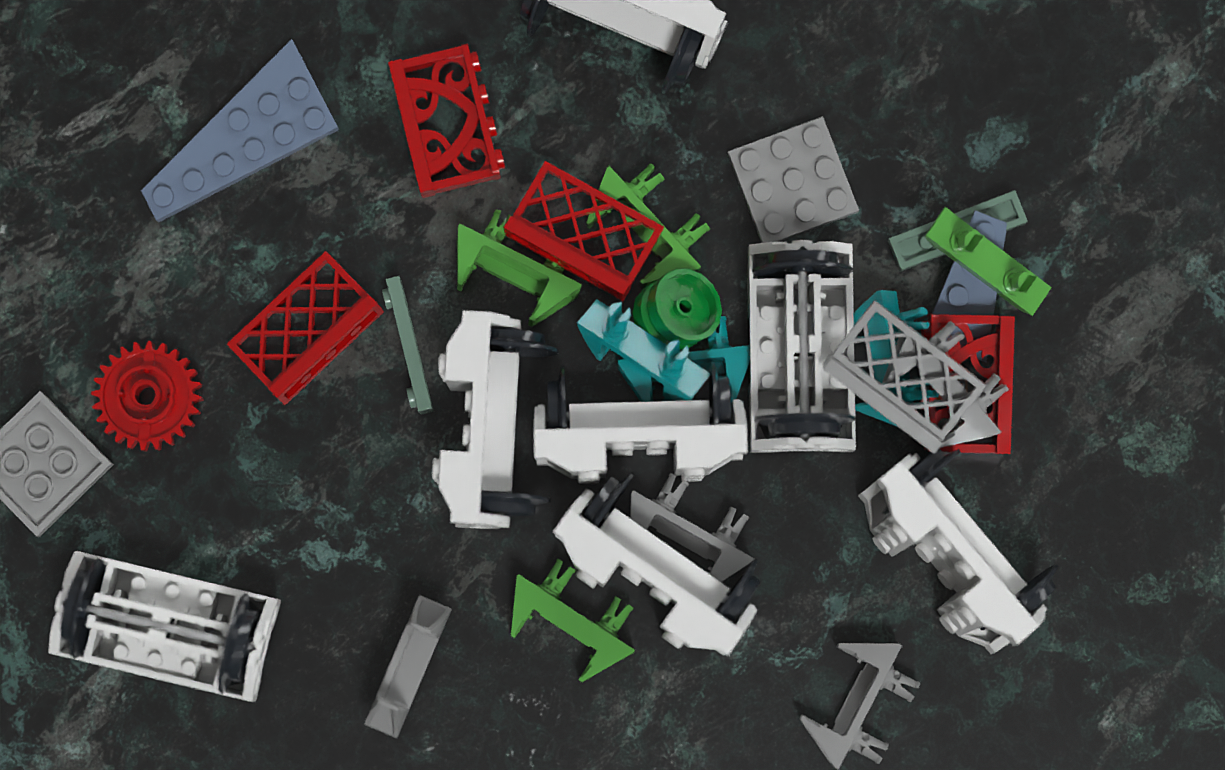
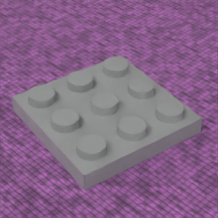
[728,117,859,243]
[0,391,114,537]

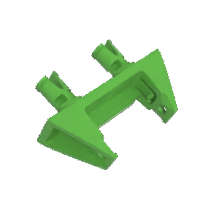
[586,163,710,287]
[925,207,1052,316]
[457,210,582,327]
[511,558,635,682]

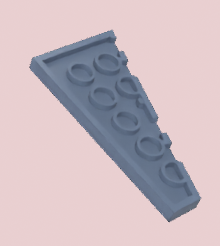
[141,39,339,222]

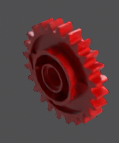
[91,341,203,451]

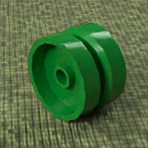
[633,269,722,352]

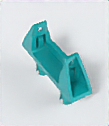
[853,290,939,426]
[577,299,710,402]
[618,316,750,403]

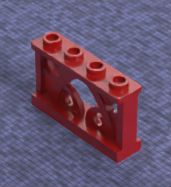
[388,43,505,198]
[919,314,1015,454]

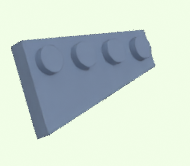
[932,210,1007,362]

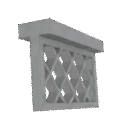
[823,300,986,454]

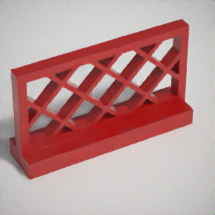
[504,161,664,301]
[227,251,384,405]

